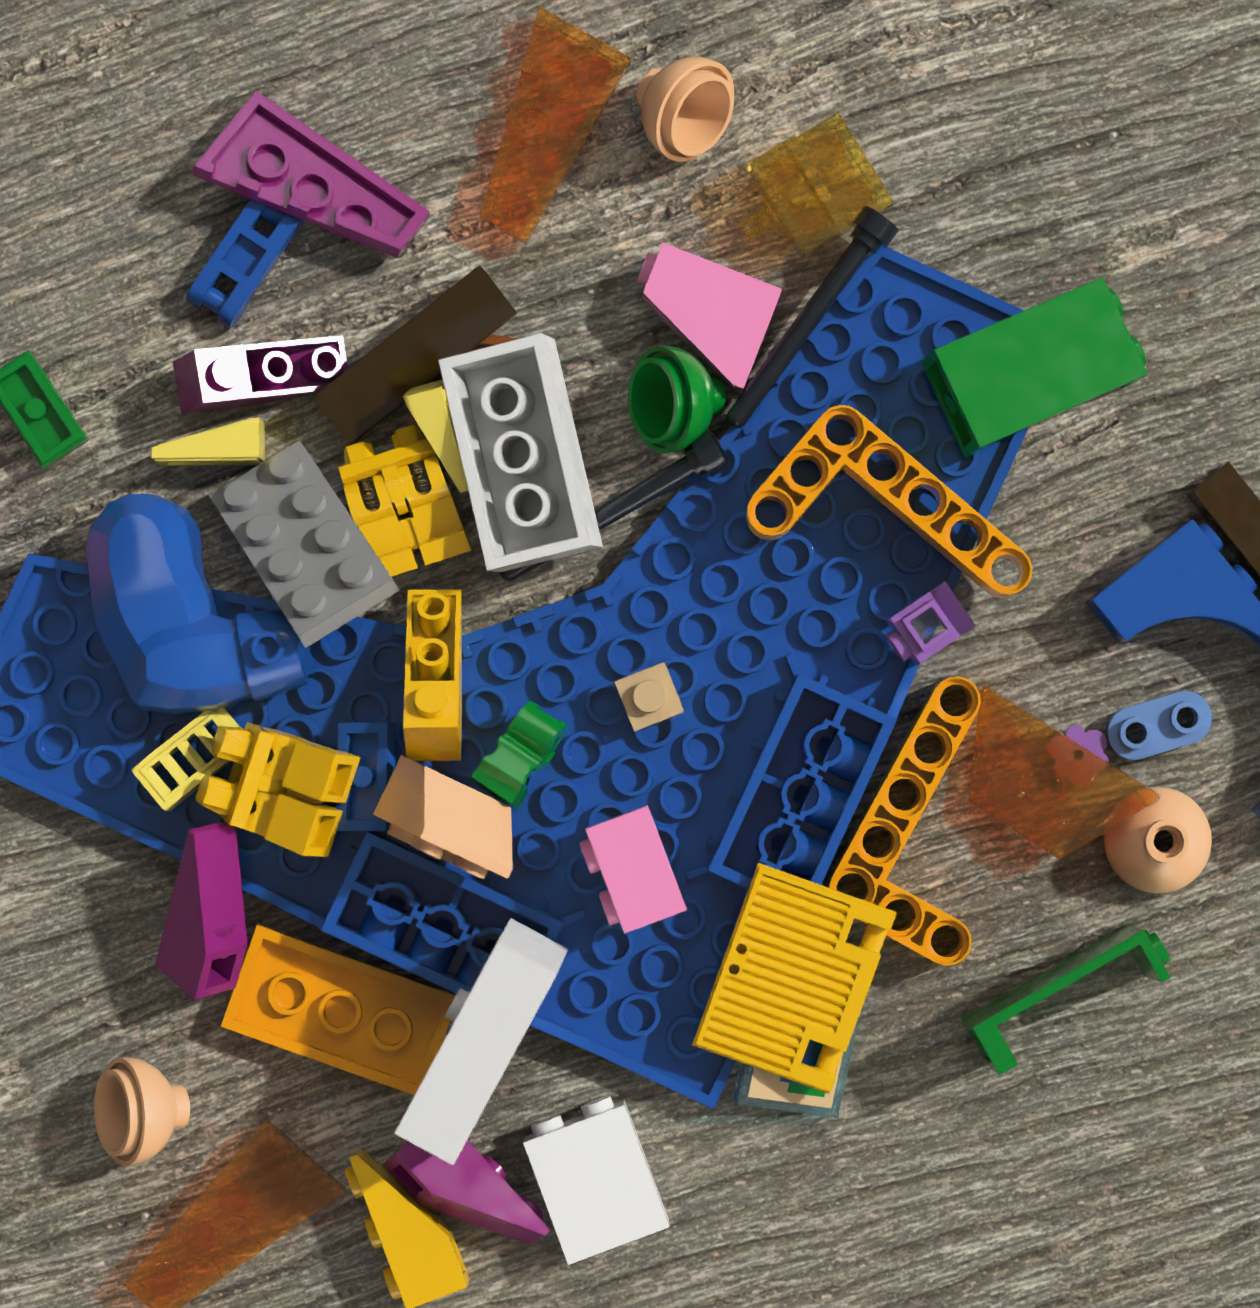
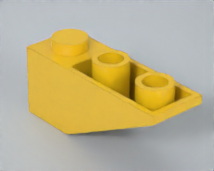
[403,589,462,761]
[345,1149,470,1308]

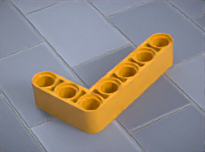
[746,405,1032,598]
[826,676,981,966]

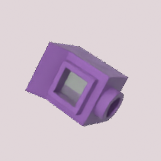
[885,581,976,666]

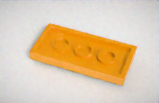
[220,924,456,1096]

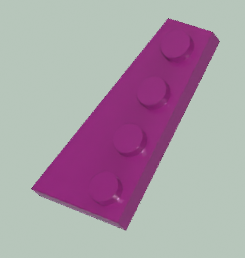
[193,91,430,258]

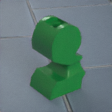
[471,701,568,812]

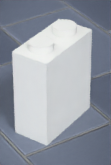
[523,1096,670,1265]

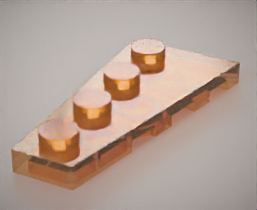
[480,6,631,245]

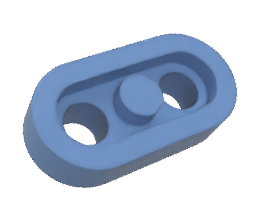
[1105,691,1212,760]

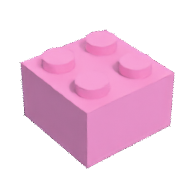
[579,805,687,934]

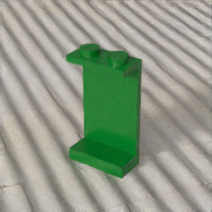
[920,277,1148,458]
[961,924,1171,1075]

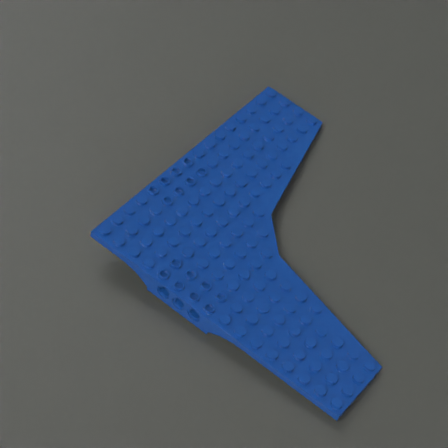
[0,247,1029,1109]

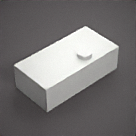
[439,333,603,572]
[394,918,568,1165]

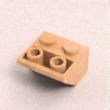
[373,755,513,879]

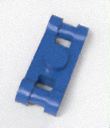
[186,199,305,329]

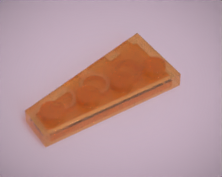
[123,1119,347,1308]

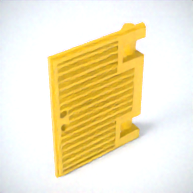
[692,863,897,1094]

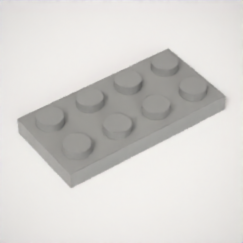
[209,440,399,648]

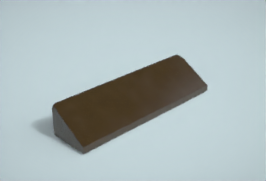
[313,266,517,445]
[1186,461,1260,587]

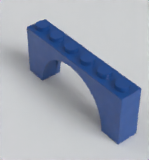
[1085,519,1260,819]

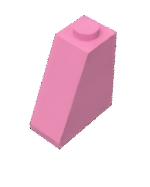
[637,242,782,394]

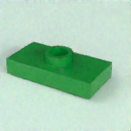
[0,350,89,469]

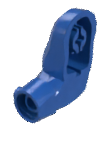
[84,494,308,714]

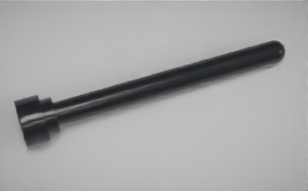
[726,206,899,429]
[500,429,731,582]

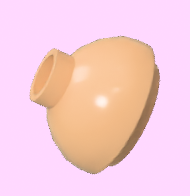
[636,56,734,162]
[1104,787,1212,894]
[94,1057,190,1166]

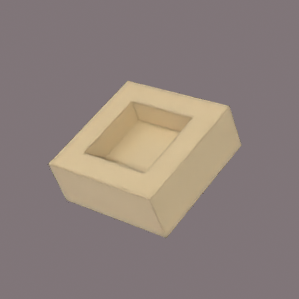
[614,662,684,732]

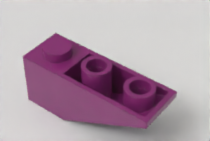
[173,336,348,414]
[155,821,247,1000]
[382,1135,550,1245]

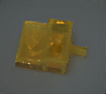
[737,112,894,260]

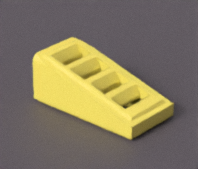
[403,380,468,493]
[151,417,265,466]
[131,708,241,812]

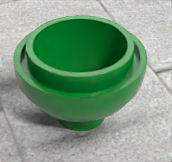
[628,346,726,454]

